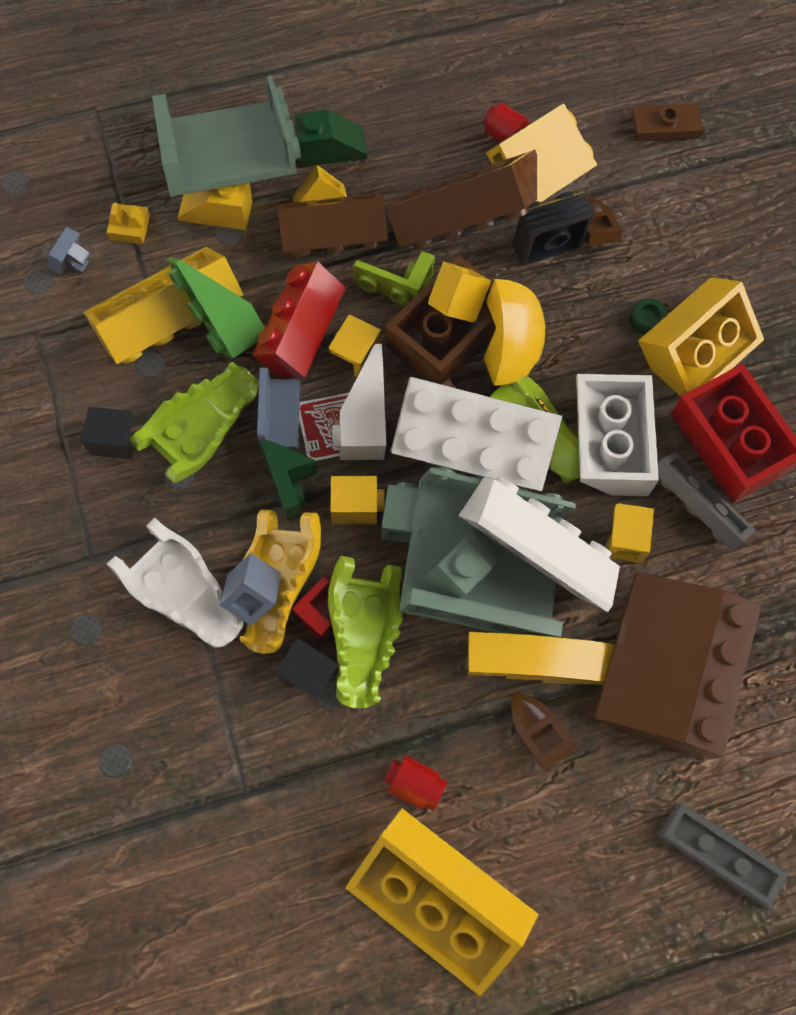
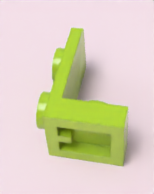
[353,251,435,305]

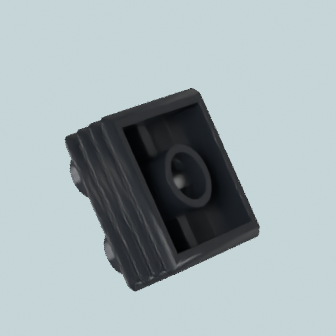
[512,191,595,266]

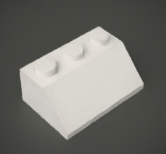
[576,374,659,496]

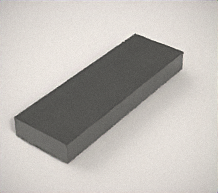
[657,801,789,910]

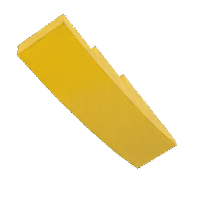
[468,632,614,685]

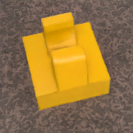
[106,203,150,244]

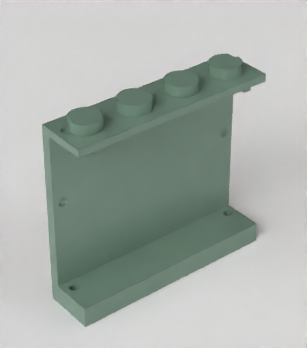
[152,75,301,197]
[399,466,576,638]

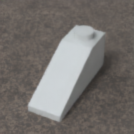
[332,344,386,460]

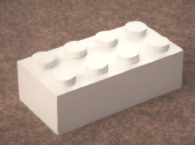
[391,377,562,491]

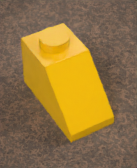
[178,182,253,230]

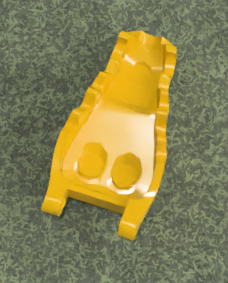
[240,509,321,654]

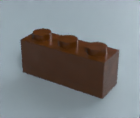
[277,192,388,257]

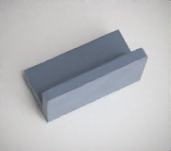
[257,368,301,452]

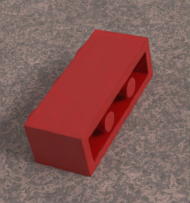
[252,262,346,379]

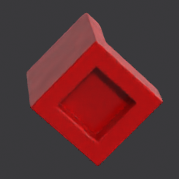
[292,576,333,644]

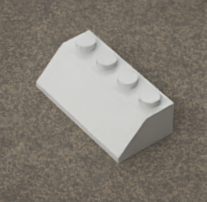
[458,476,620,612]

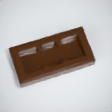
[631,103,703,141]

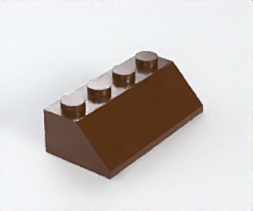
[385,149,537,249]

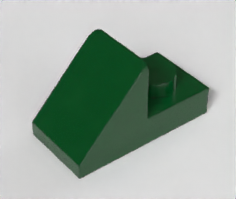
[261,440,317,521]

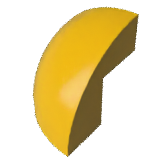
[483,279,545,386]

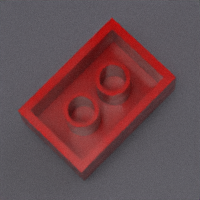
[671,363,796,504]

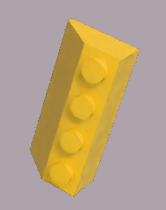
[83,247,244,364]
[345,809,539,997]

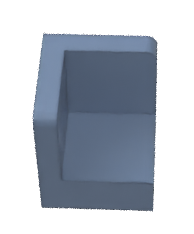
[220,553,281,626]

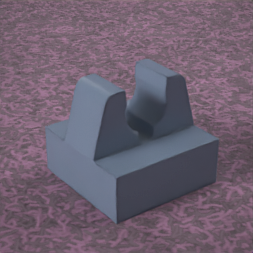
[48,226,90,275]

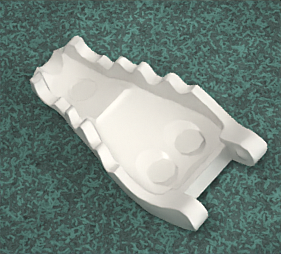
[106,517,244,648]

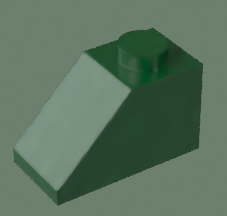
[294,110,367,167]

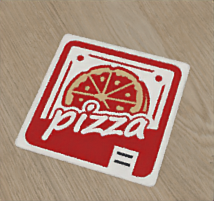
[300,392,350,461]

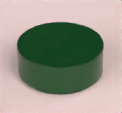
[630,298,667,335]

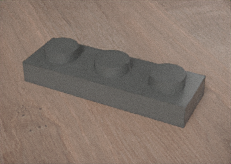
[658,451,756,551]

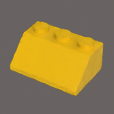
[638,277,764,397]

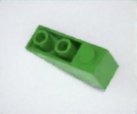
[166,256,265,358]

